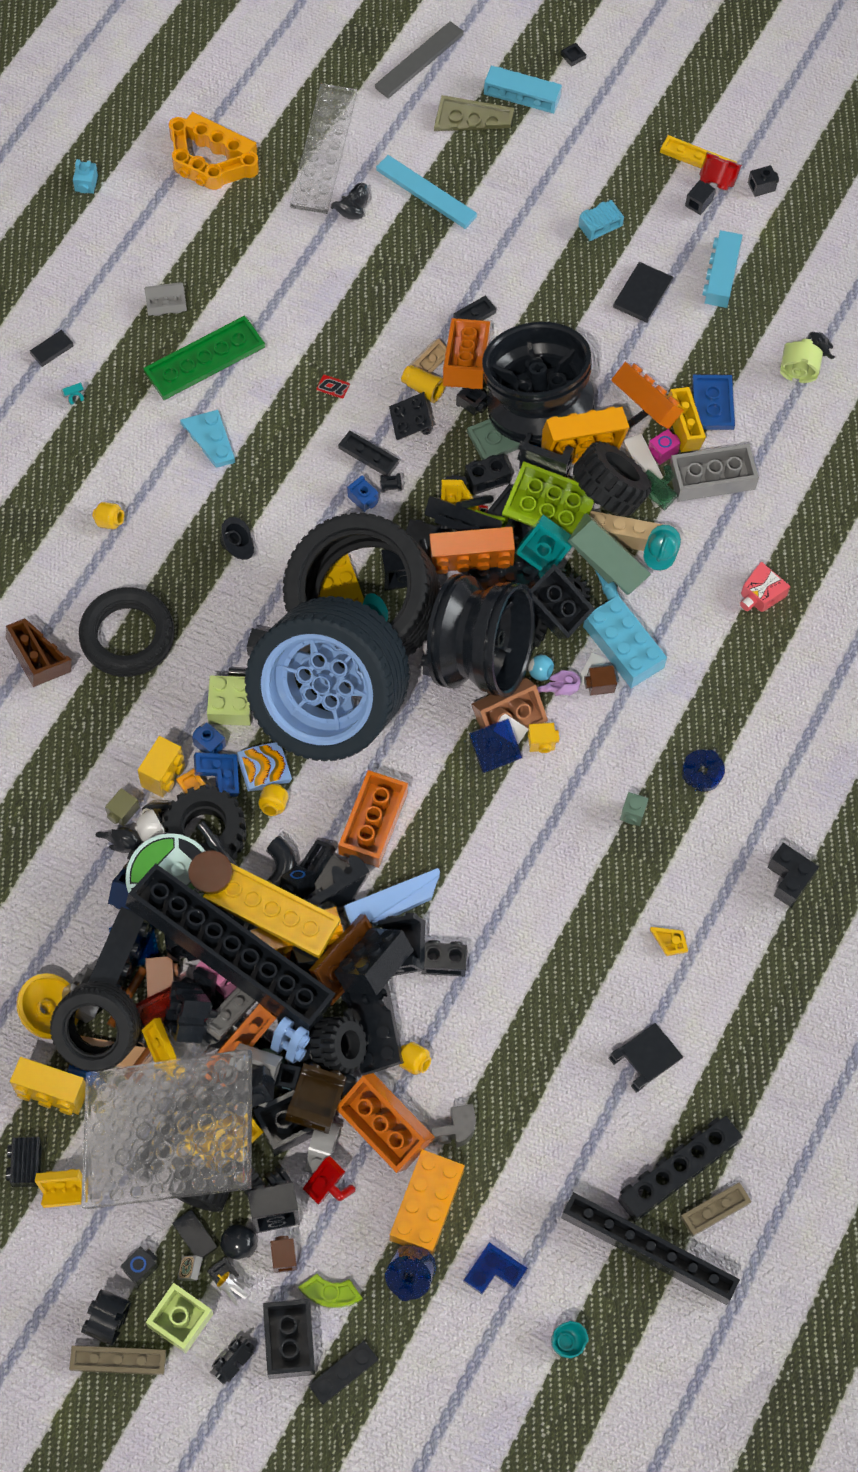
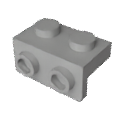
[144,282,187,316]

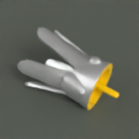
[217,1272,251,1306]

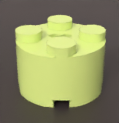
[780,339,823,383]

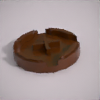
[188,850,233,895]

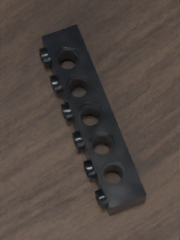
[618,1116,743,1222]

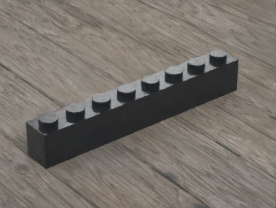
[561,1192,740,1305]

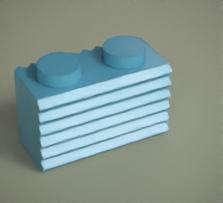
[578,200,624,241]

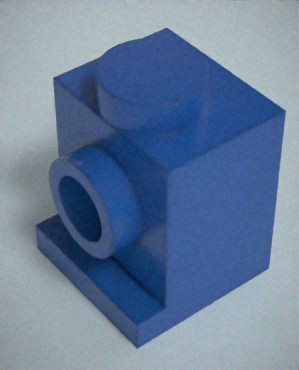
[347,475,379,512]

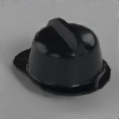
[220,517,254,560]

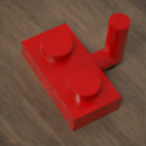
[302,1156,356,1204]

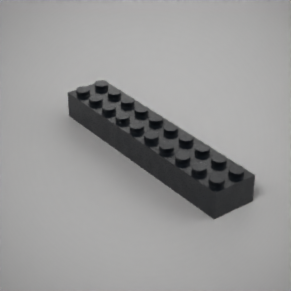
[125,863,336,1031]

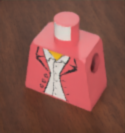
[740,562,790,612]

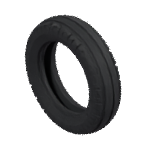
[79,587,175,677]

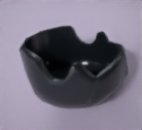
[220,1224,258,1260]

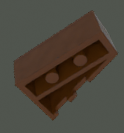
[6,618,72,687]

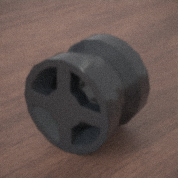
[264,1164,292,1187]

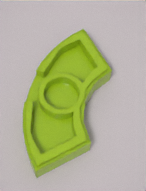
[298,1274,363,1308]

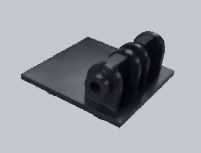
[389,392,432,440]

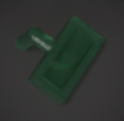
[645,465,678,511]

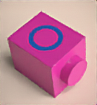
[648,429,680,465]

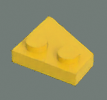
[441,480,480,511]

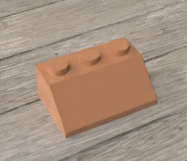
[471,678,548,747]

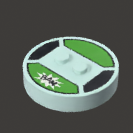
[126,834,205,897]

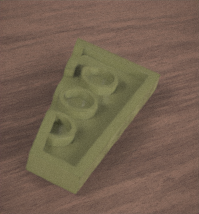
[434,95,514,131]

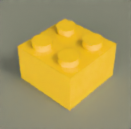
[137,736,185,798]

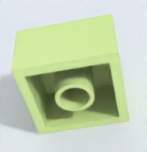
[207,676,251,726]
[146,1283,213,1354]

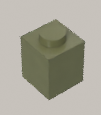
[105,788,140,826]

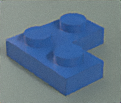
[194,752,239,797]

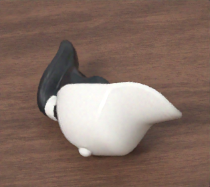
[135,802,170,842]

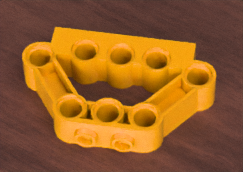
[169,112,259,190]

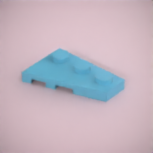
[180,410,235,468]

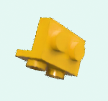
[35,1169,89,1208]

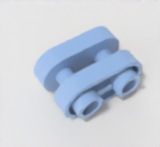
[270,1017,310,1063]

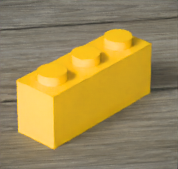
[668,387,706,452]

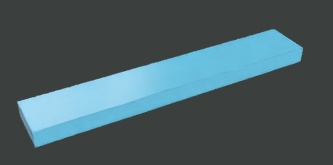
[376,155,477,229]

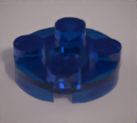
[682,750,725,792]

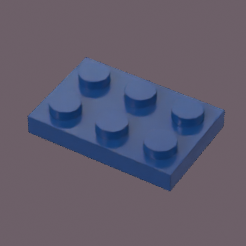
[692,375,735,430]

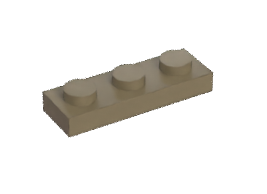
[681,1182,752,1237]

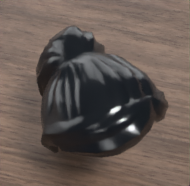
[331,182,369,220]

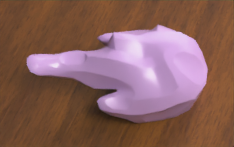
[537,670,581,696]

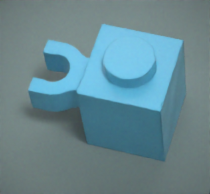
[73,159,98,194]

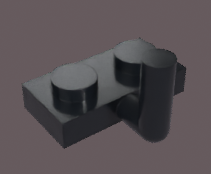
[170,967,217,1009]

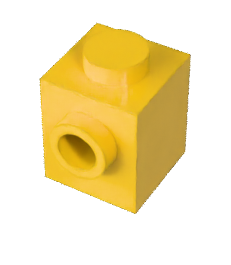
[528,723,559,753]

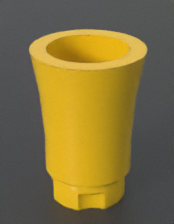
[401,365,446,403]

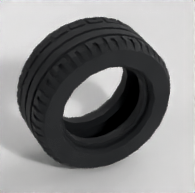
[50,981,141,1072]

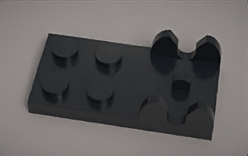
[303,855,370,907]
[340,982,404,1075]

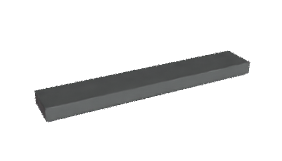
[375,21,464,99]

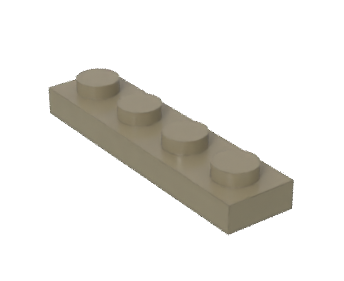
[69,1346,166,1375]

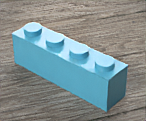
[484,65,562,114]
[702,230,743,308]

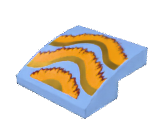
[237,742,292,791]

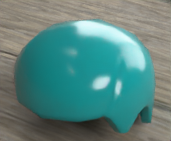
[551,1321,589,1359]

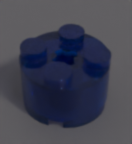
[385,1245,436,1301]

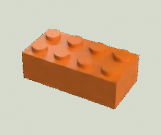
[443,318,490,389]
[430,527,515,574]
[338,770,408,868]
[337,1073,435,1173]

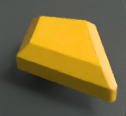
[650,927,688,957]

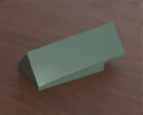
[568,513,651,595]

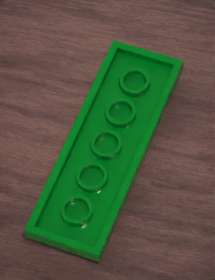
[143,315,265,400]

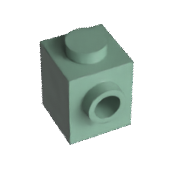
[620,792,649,826]

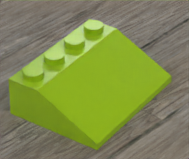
[502,461,595,535]

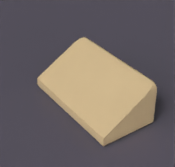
[408,338,447,373]

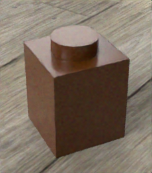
[584,666,617,696]
[270,1236,297,1273]

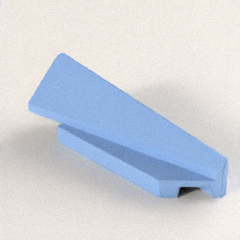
[344,868,440,926]

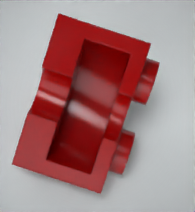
[699,152,742,190]

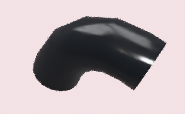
[266,836,297,888]

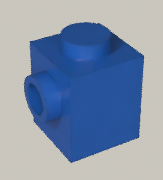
[192,722,226,754]

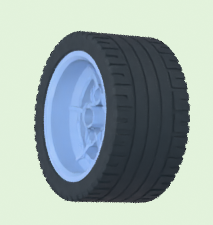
[245,596,410,761]

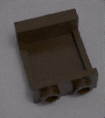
[285,1063,346,1134]

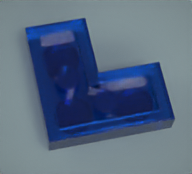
[463,1242,528,1295]

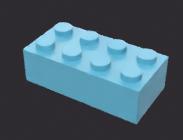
[583,595,667,688]

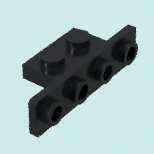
[424,496,503,531]

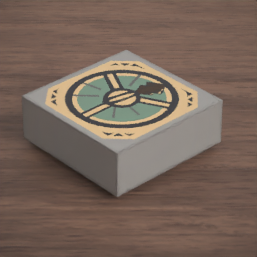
[177,1256,202,1281]

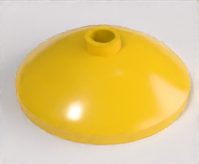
[16,973,79,1039]

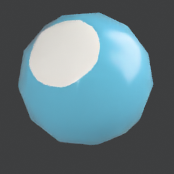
[528,655,554,681]

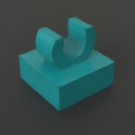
[61,382,84,405]

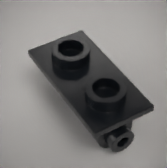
[210,1336,255,1385]

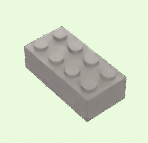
[669,443,759,502]

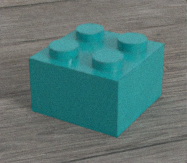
[515,515,572,571]

